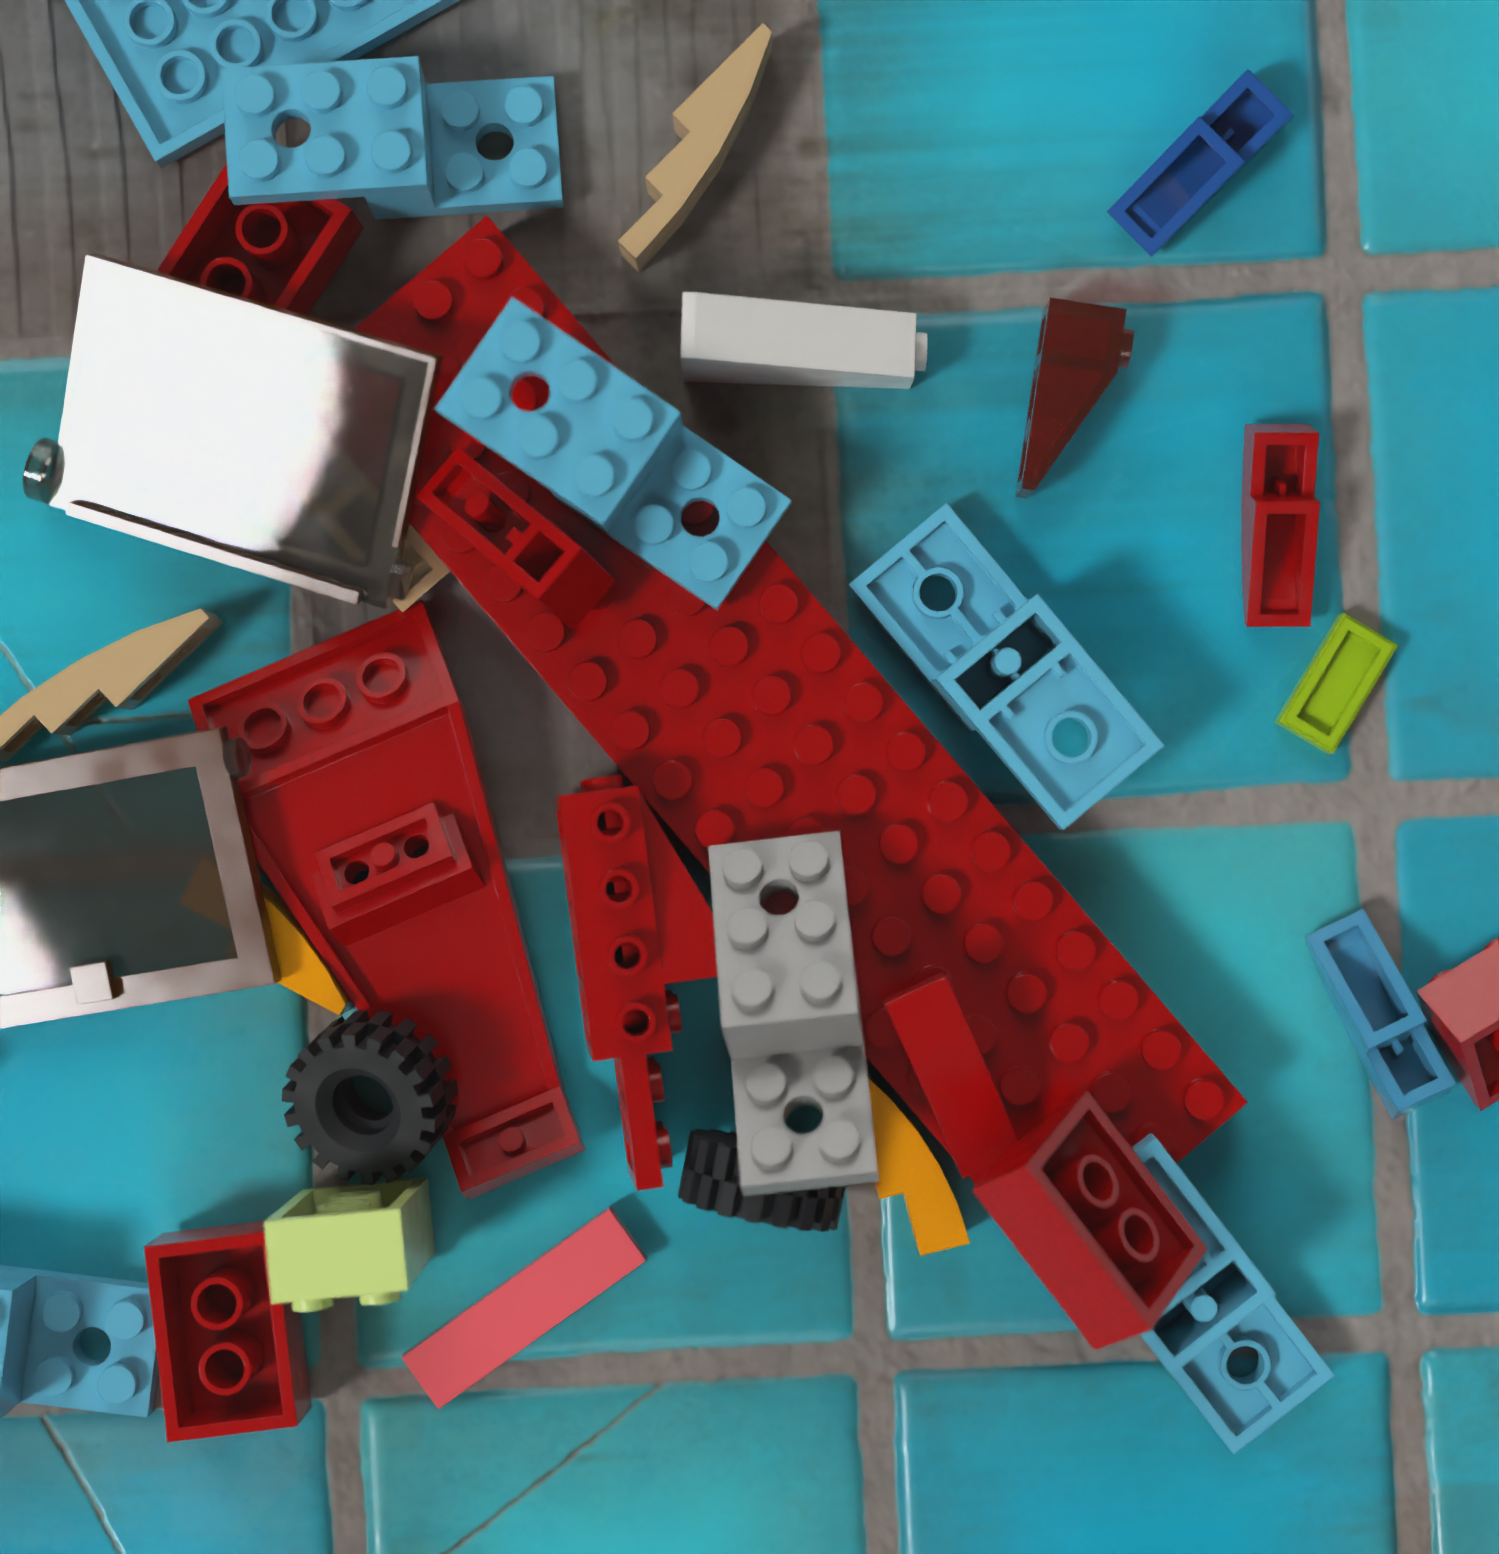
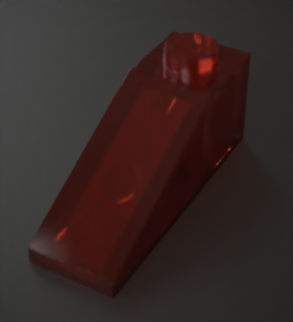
[1015,298,1134,499]

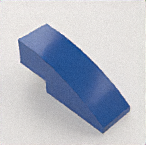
[1107,69,1294,257]

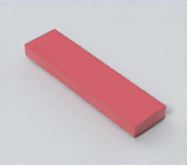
[401,1205,647,1409]

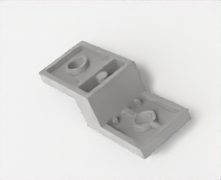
[708,831,879,1196]

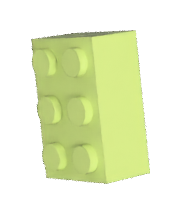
[264,1177,435,1312]

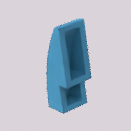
[1305,909,1457,1120]

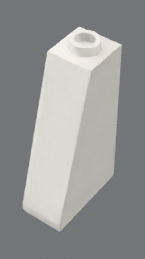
[680,292,927,389]

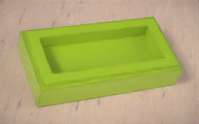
[1274,613,1398,755]

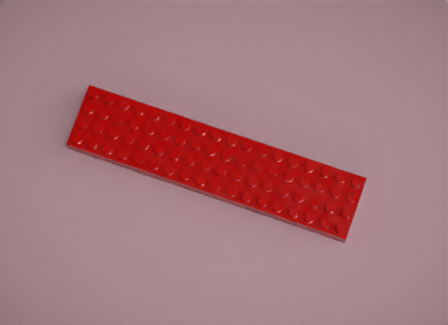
[290,215,1248,1185]

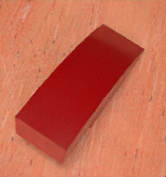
[1241,424,1320,627]
[882,972,1018,1179]

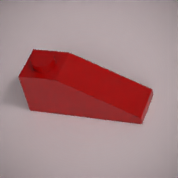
[416,447,616,630]

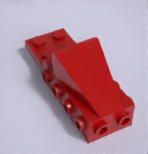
[554,775,718,1191]

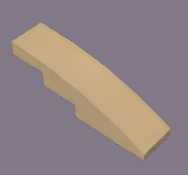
[618,23,772,273]
[0,608,223,761]

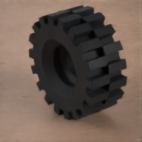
[282,1010,458,1185]
[678,1129,846,1232]

